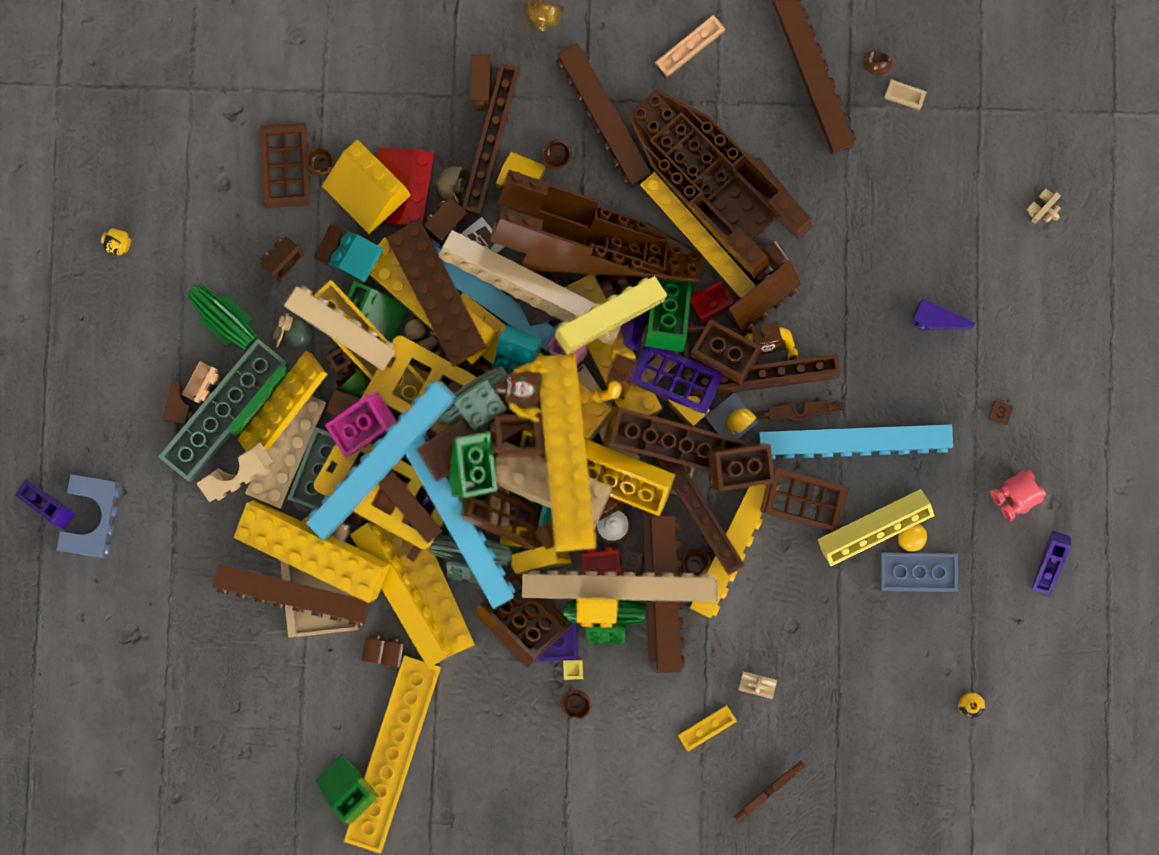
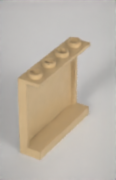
[280,560,362,638]

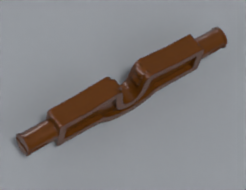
[757,401,843,422]
[734,760,806,822]

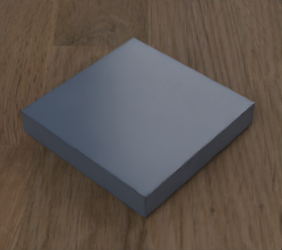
[705,393,758,439]

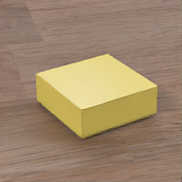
[563,660,583,680]

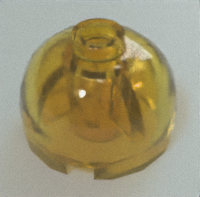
[526,0,564,31]

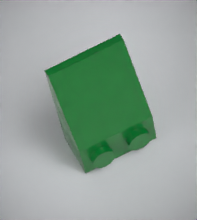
[449,432,497,497]

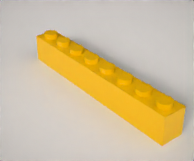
[640,172,756,299]
[690,484,780,618]
[350,522,453,668]

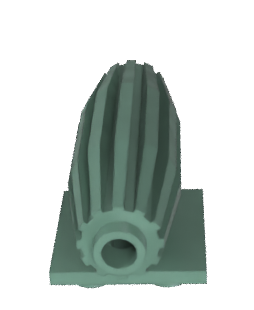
[438,366,508,431]
[430,535,513,584]

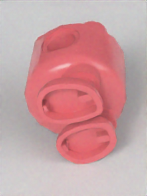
[990,470,1046,522]

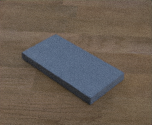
[880,552,958,592]

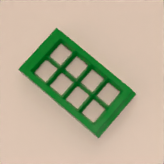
[229,365,290,437]

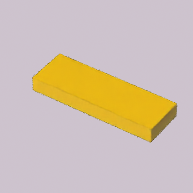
[678,705,737,752]

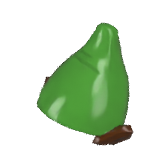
[335,364,369,399]

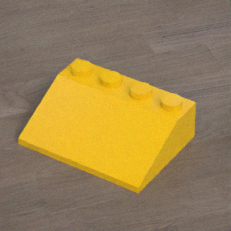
[322,139,411,234]

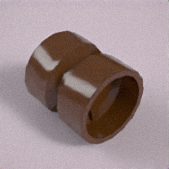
[597,277,629,300]

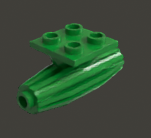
[188,285,257,350]
[564,600,646,645]

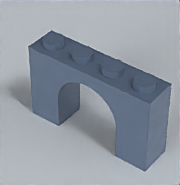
[57,474,121,559]

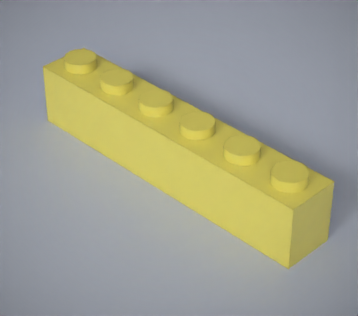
[555,276,667,354]
[817,489,934,566]

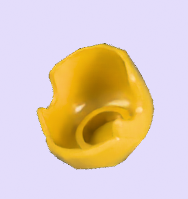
[726,408,756,435]
[898,523,927,553]

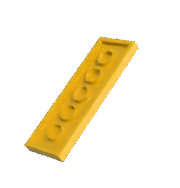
[238,351,327,452]

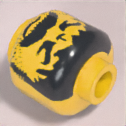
[101,228,131,255]
[958,693,985,718]

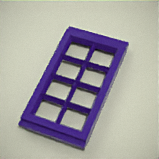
[631,344,723,414]

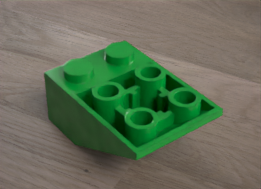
[347,281,407,341]
[315,754,379,823]

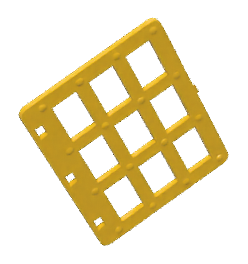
[314,336,504,549]

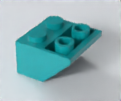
[492,325,543,374]

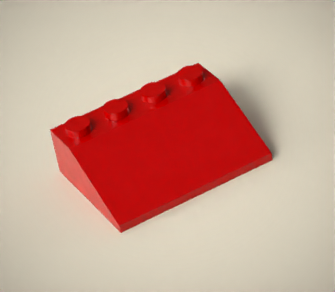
[377,148,435,228]

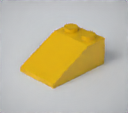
[577,598,617,627]

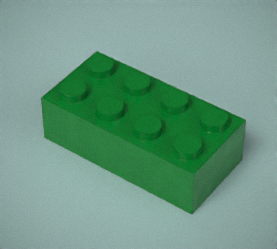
[645,280,692,352]

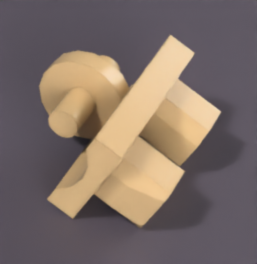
[1026,189,1061,224]
[738,671,777,699]

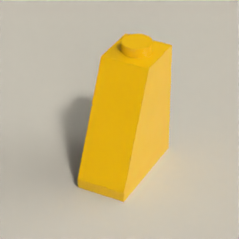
[511,546,572,574]

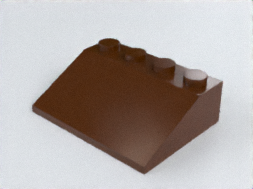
[726,260,801,333]
[474,573,572,668]

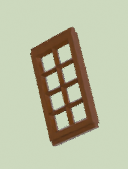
[260,123,310,208]
[760,467,849,532]
[461,489,541,550]

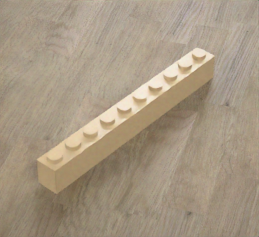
[439,230,622,345]
[522,571,718,602]

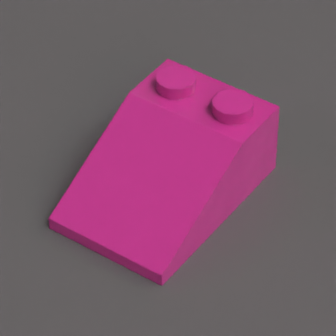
[325,392,397,458]

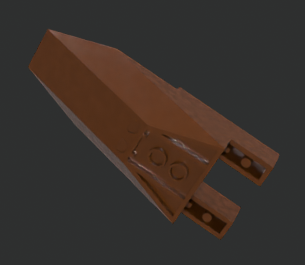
[628,89,813,279]
[490,170,701,282]

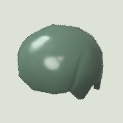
[282,320,313,349]

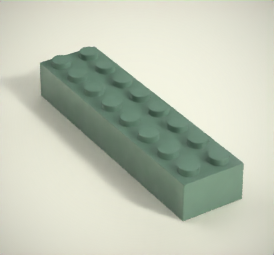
[158,339,290,482]

